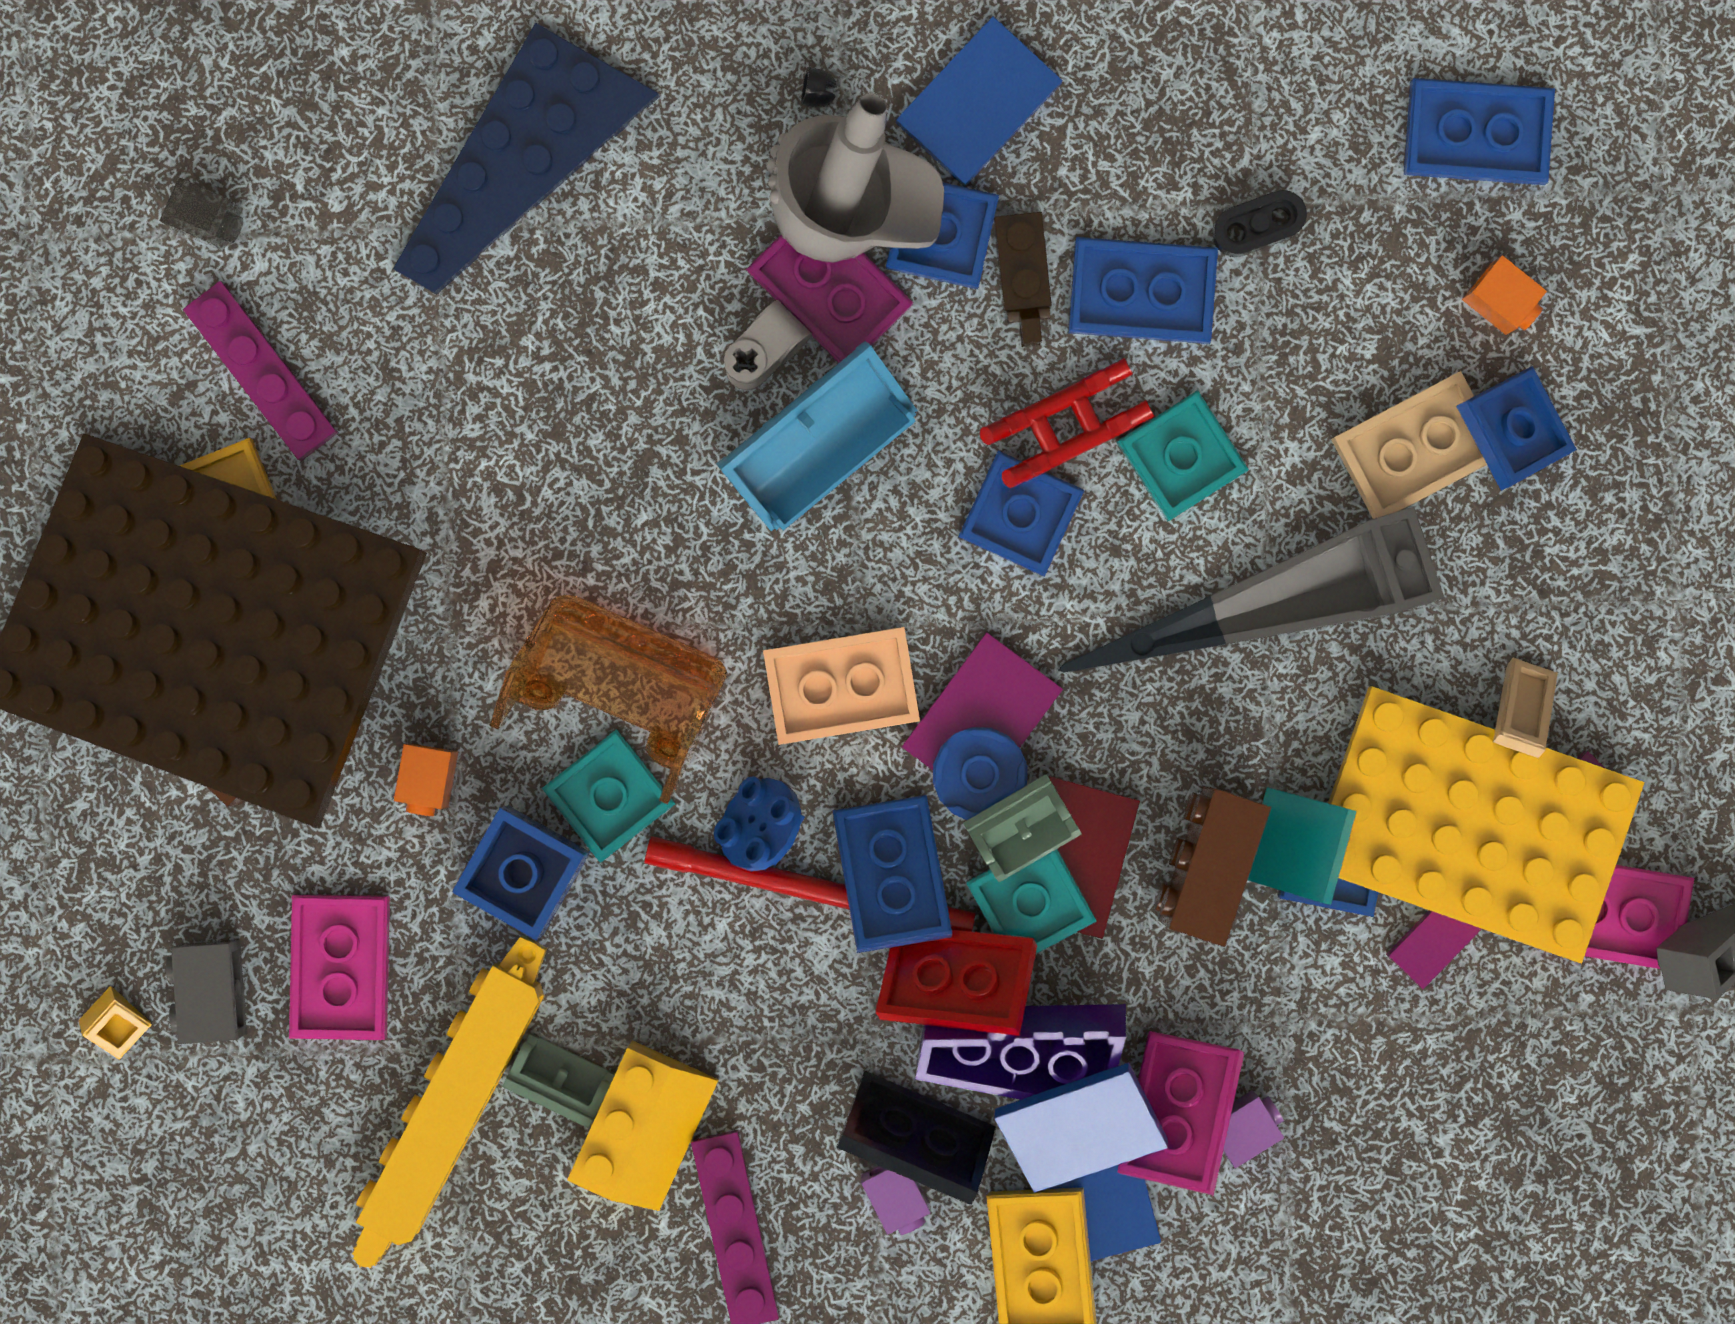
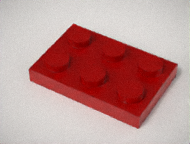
[875,930,1037,1036]

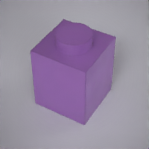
[1223,1090,1284,1168]
[861,1166,931,1235]

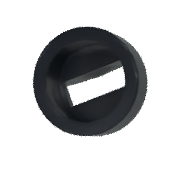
[801,67,837,108]

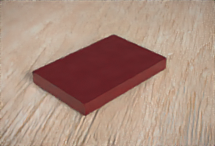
[1047,775,1140,939]

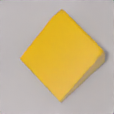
[79,986,152,1060]

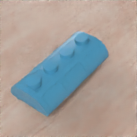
[716,341,918,531]

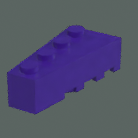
[915,1004,1126,1100]

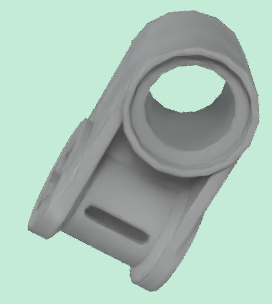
[724,300,812,390]

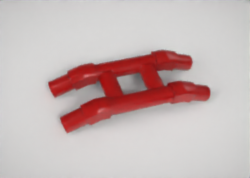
[980,357,1155,488]

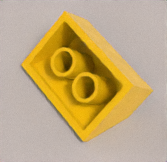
[567,1040,719,1211]

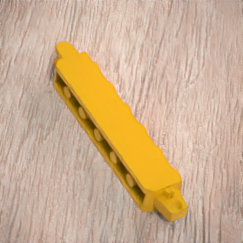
[352,935,547,1269]

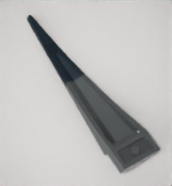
[1058,507,1445,673]

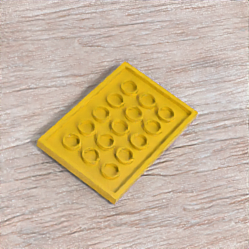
[1328,686,1645,964]

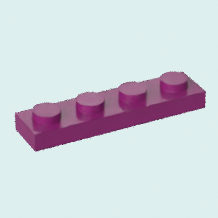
[182,281,339,461]
[691,1130,780,1324]

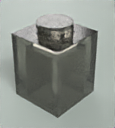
[159,177,243,252]

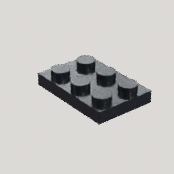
[836,1071,996,1205]

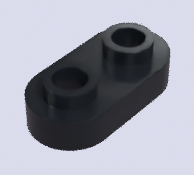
[1212,190,1307,257]

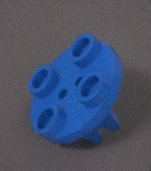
[714,776,805,872]

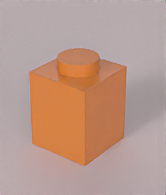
[1462,255,1547,335]
[394,743,458,816]

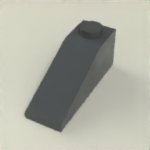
[1656,903,1735,999]

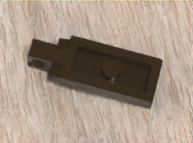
[994,212,1052,347]

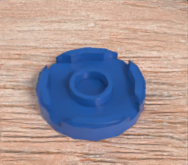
[933,727,1028,820]

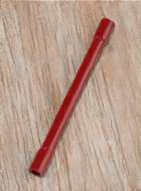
[644,836,976,932]

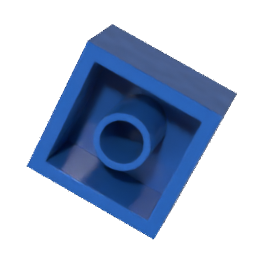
[452,805,590,940]

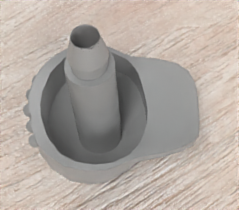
[766,93,944,263]

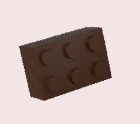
[1154,785,1271,947]

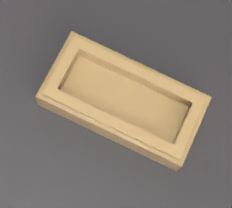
[1493,657,1558,758]

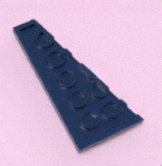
[393,23,660,295]

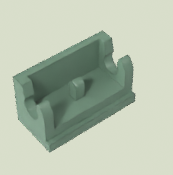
[963,774,1082,882]
[502,1033,615,1128]

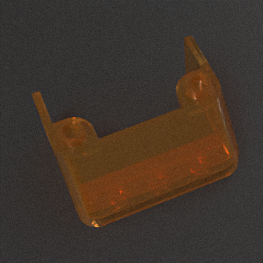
[490,595,727,804]

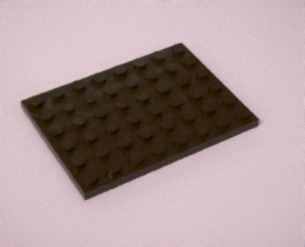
[0,433,427,829]

